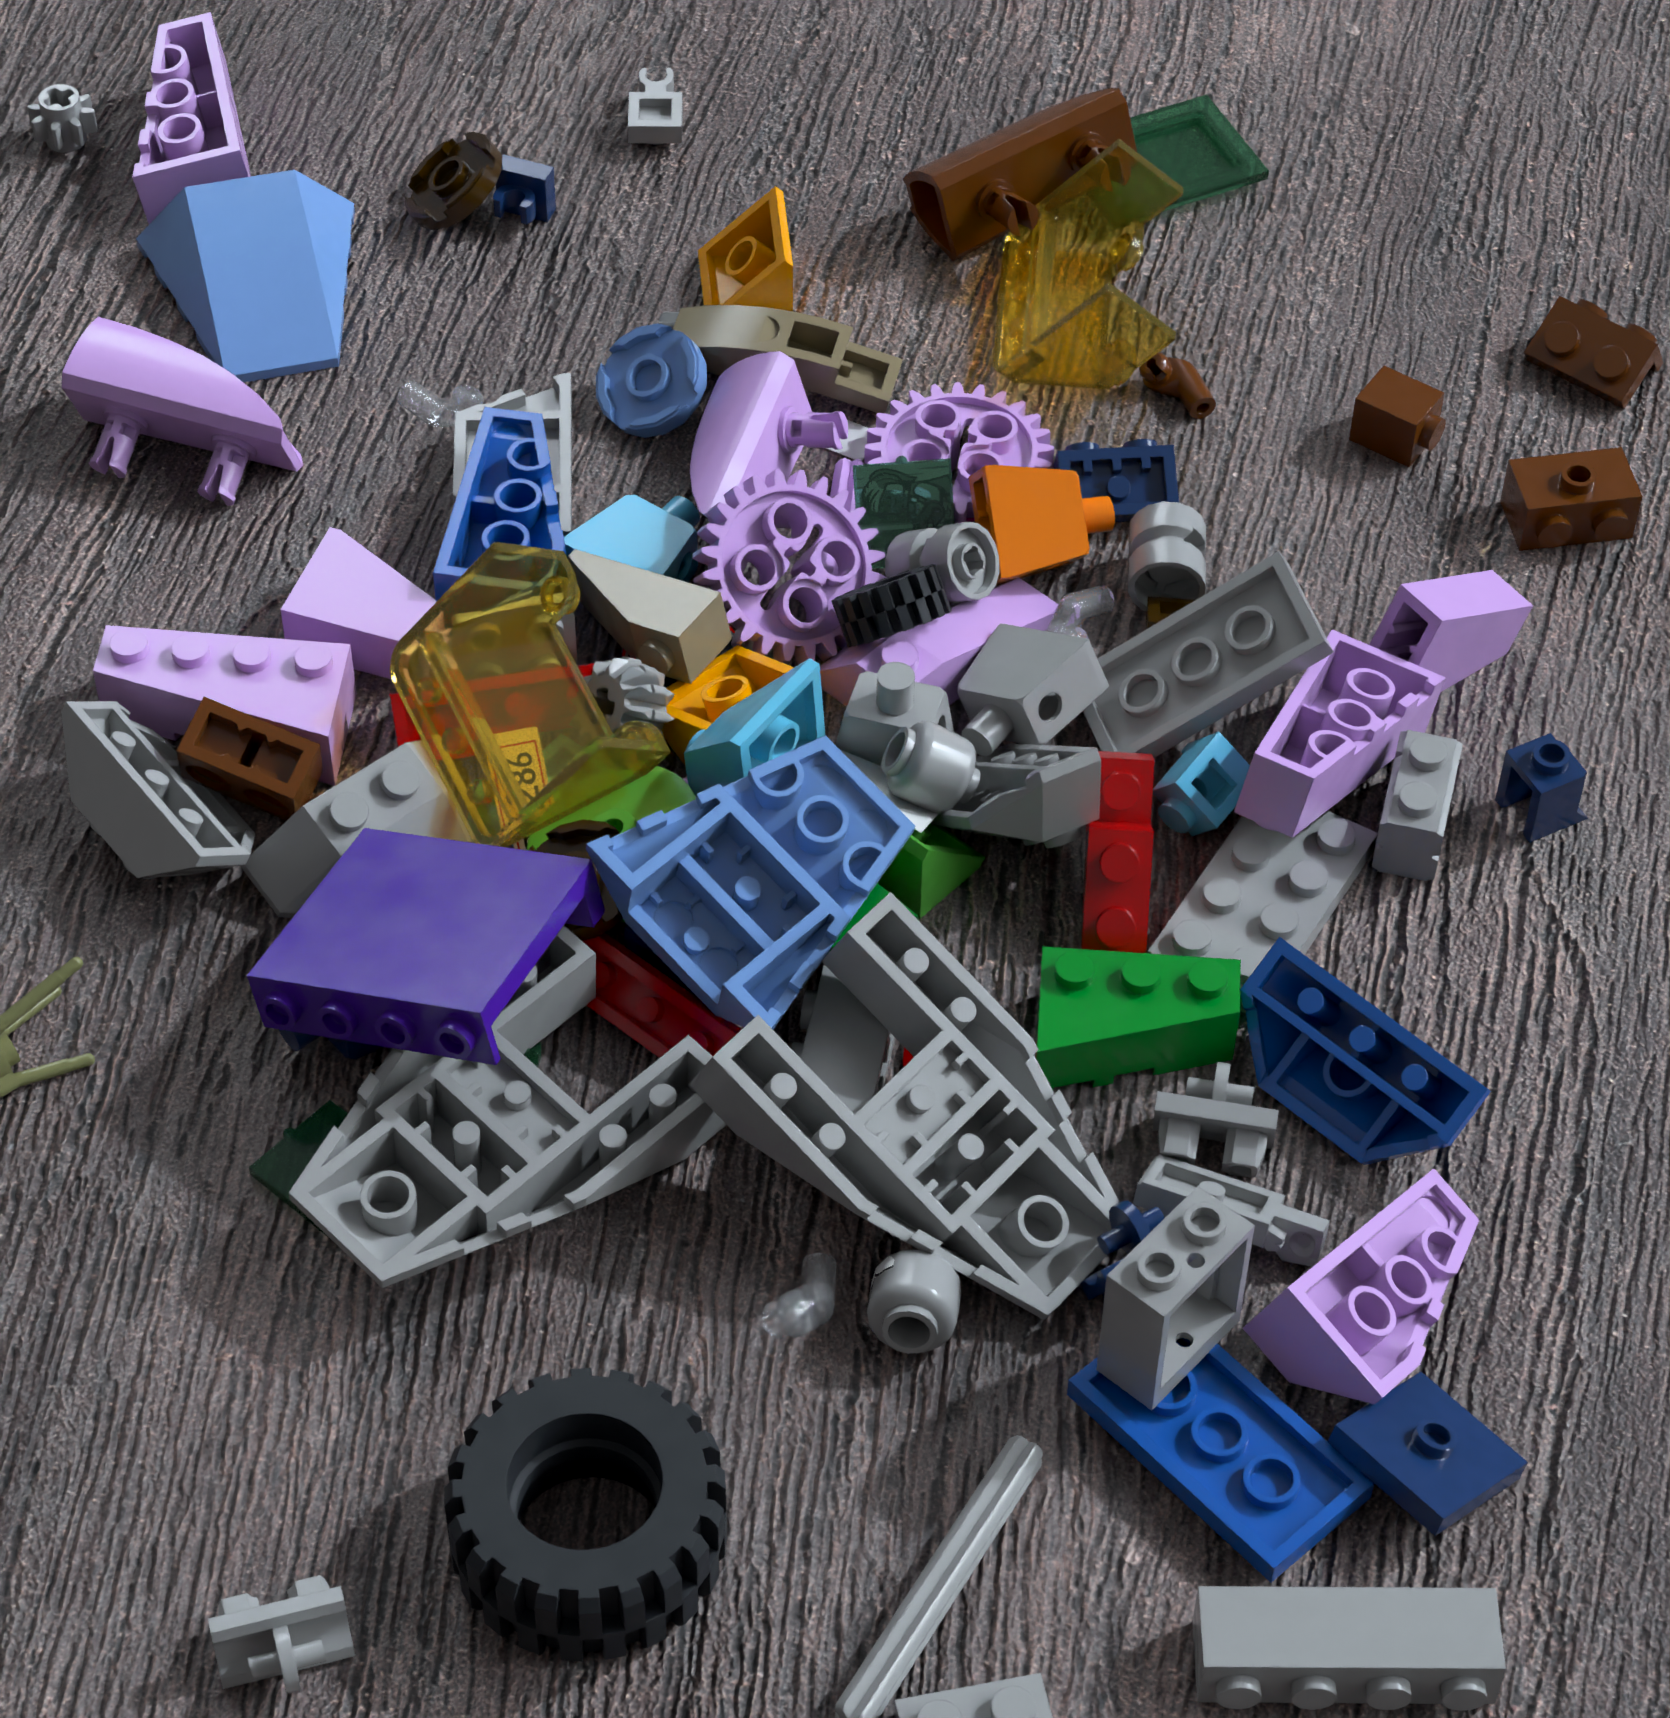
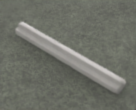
[835,1435,1043,1718]

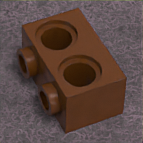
[176,697,323,821]

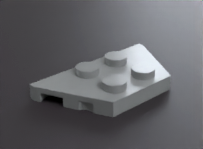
[453,373,572,537]

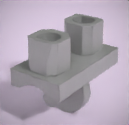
[1153,1062,1279,1178]
[208,1575,355,1694]

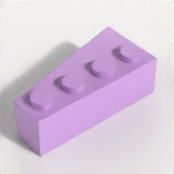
[132,12,251,224]
[1234,630,1446,838]

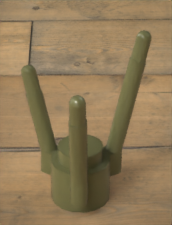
[0,957,95,1098]

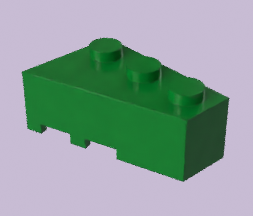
[1035,946,1241,1090]

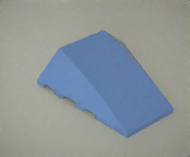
[136,170,355,382]
[586,735,916,1029]

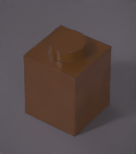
[1349,366,1446,467]

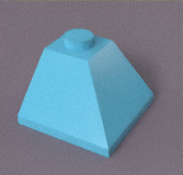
[684,658,825,796]

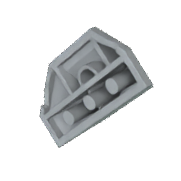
[61,701,255,879]
[241,737,483,918]
[931,743,1101,848]

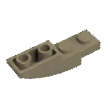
[673,305,903,413]

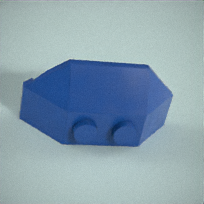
[1240,937,1491,1165]

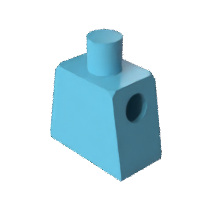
[561,495,700,591]

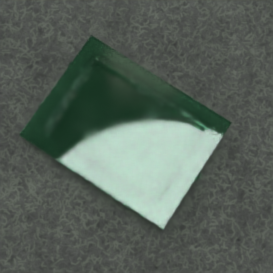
[1087,95,1269,226]

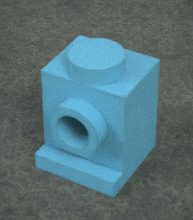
[1153,732,1250,836]

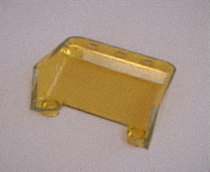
[390,542,671,847]

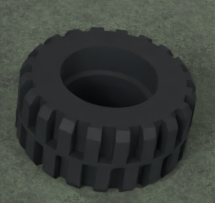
[444,1368,727,1662]

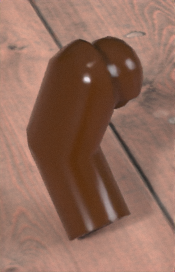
[1139,352,1216,419]

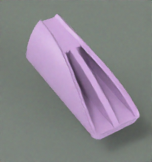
[62,317,303,506]
[690,351,848,573]

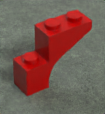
[1081,751,1155,953]

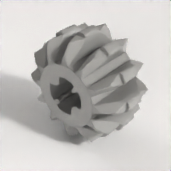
[570,656,675,764]

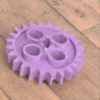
[864,382,1054,529]
[692,469,887,664]

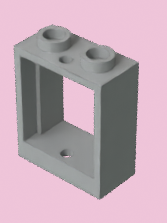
[1096,1186,1255,1411]

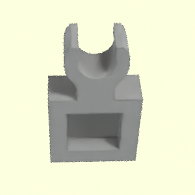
[628,68,683,145]

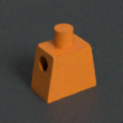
[968,465,1115,586]

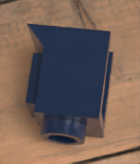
[1495,733,1588,842]

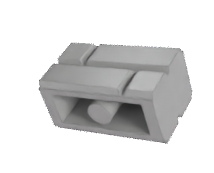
[1372,730,1463,881]

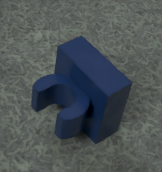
[493,154,556,225]

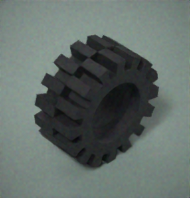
[831,564,951,647]

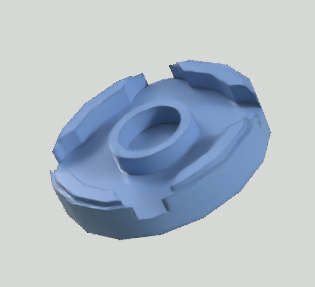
[596,323,707,438]

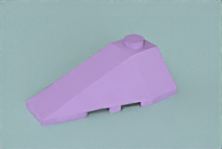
[820,578,1064,707]
[1243,1169,1479,1404]

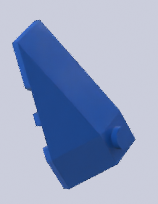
[433,407,566,625]

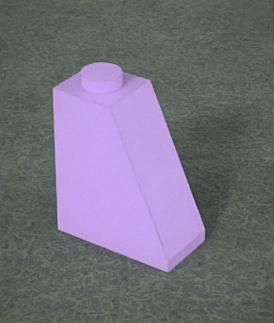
[280,527,449,687]
[1369,570,1533,692]

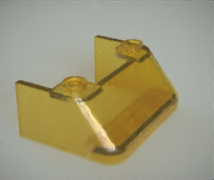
[992,139,1183,389]

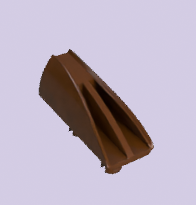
[903,88,1139,262]

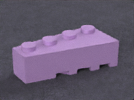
[93,625,357,786]

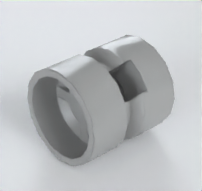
[1128,502,1206,611]
[885,522,1000,603]

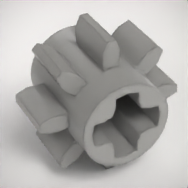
[27,84,98,153]

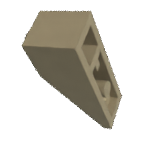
[568,549,732,684]

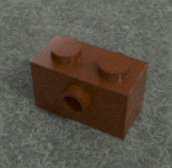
[1500,447,1643,551]

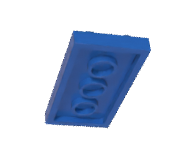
[1067,1338,1374,1583]

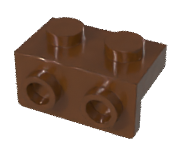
[1524,296,1663,409]

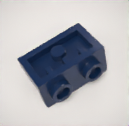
[1053,439,1179,522]

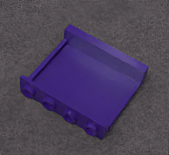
[246,828,605,1065]

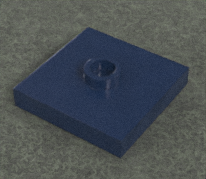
[1327,1372,1528,1536]

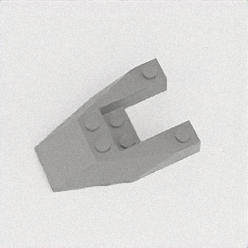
[688,892,1120,1320]
[289,925,727,1288]

